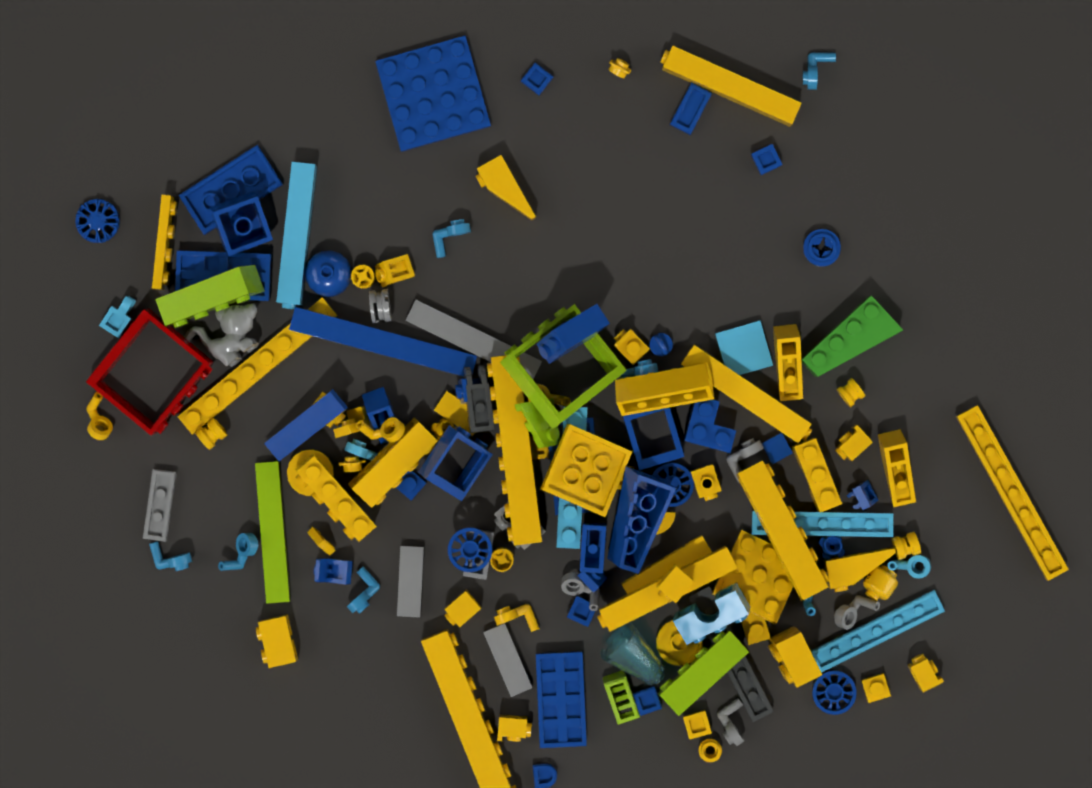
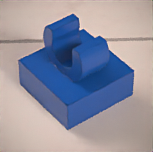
[847,480,879,510]

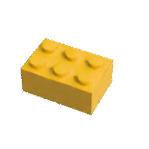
[768,626,822,688]

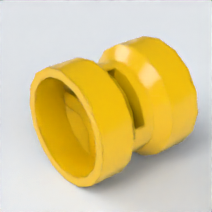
[195,417,228,450]
[891,531,921,560]
[490,547,514,572]

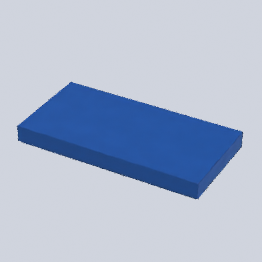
[178,145,283,235]

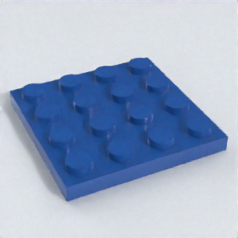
[375,36,491,152]

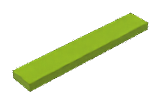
[255,461,290,604]

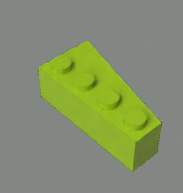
[155,265,265,328]
[657,631,749,716]

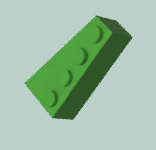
[801,295,903,377]

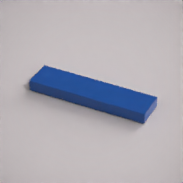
[264,389,348,461]

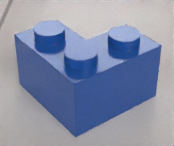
[683,400,736,453]

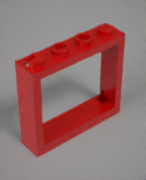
[86,308,214,436]

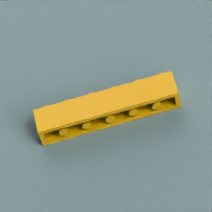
[736,461,829,601]

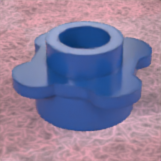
[819,536,845,560]

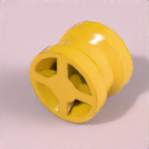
[351,265,375,289]
[836,378,865,408]

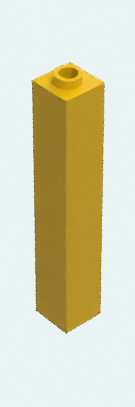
[660,46,802,127]
[681,344,812,444]
[597,546,738,632]

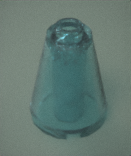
[600,622,665,685]

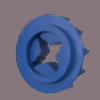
[803,229,841,267]

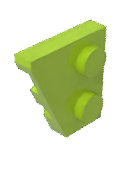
[515,398,561,449]

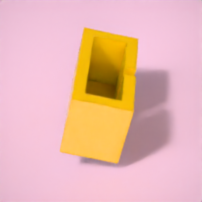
[256,614,298,668]

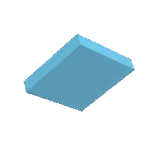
[715,321,773,375]

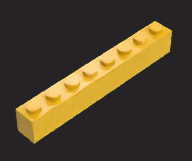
[487,355,542,546]
[421,629,517,788]

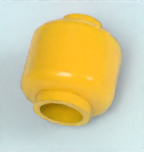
[863,565,898,601]

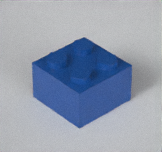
[209,191,273,256]

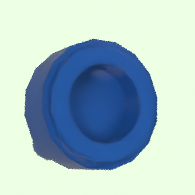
[649,333,673,356]

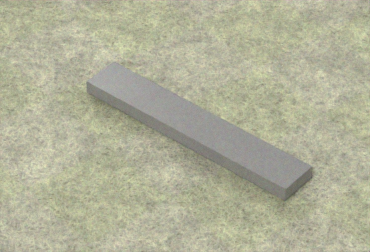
[405,300,542,379]

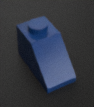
[362,387,396,444]
[580,522,607,573]

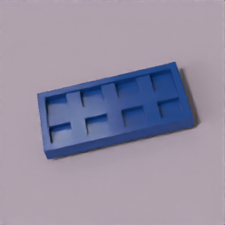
[175,251,272,301]
[536,651,587,748]

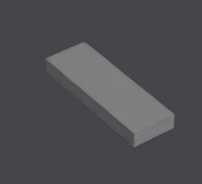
[143,469,177,542]
[397,545,424,617]
[483,623,533,697]

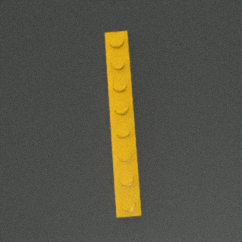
[177,297,338,435]
[956,405,1069,581]

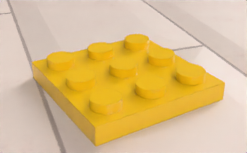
[540,424,632,517]
[712,530,793,624]

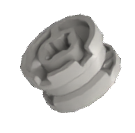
[369,289,392,323]

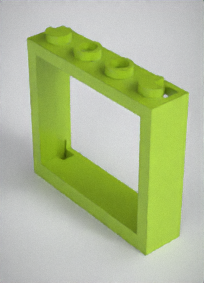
[500,304,627,429]

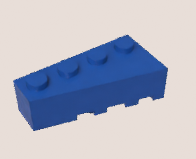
[607,466,676,574]

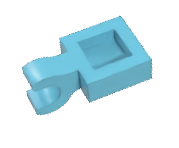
[99,296,136,338]

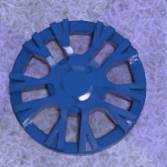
[75,199,120,243]
[652,463,694,507]
[448,528,492,572]
[812,670,857,715]

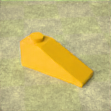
[475,155,536,220]
[773,324,803,401]
[878,429,916,508]
[823,547,896,592]

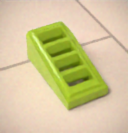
[603,670,640,725]

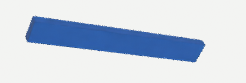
[289,307,477,377]

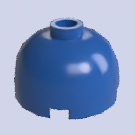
[305,250,352,297]

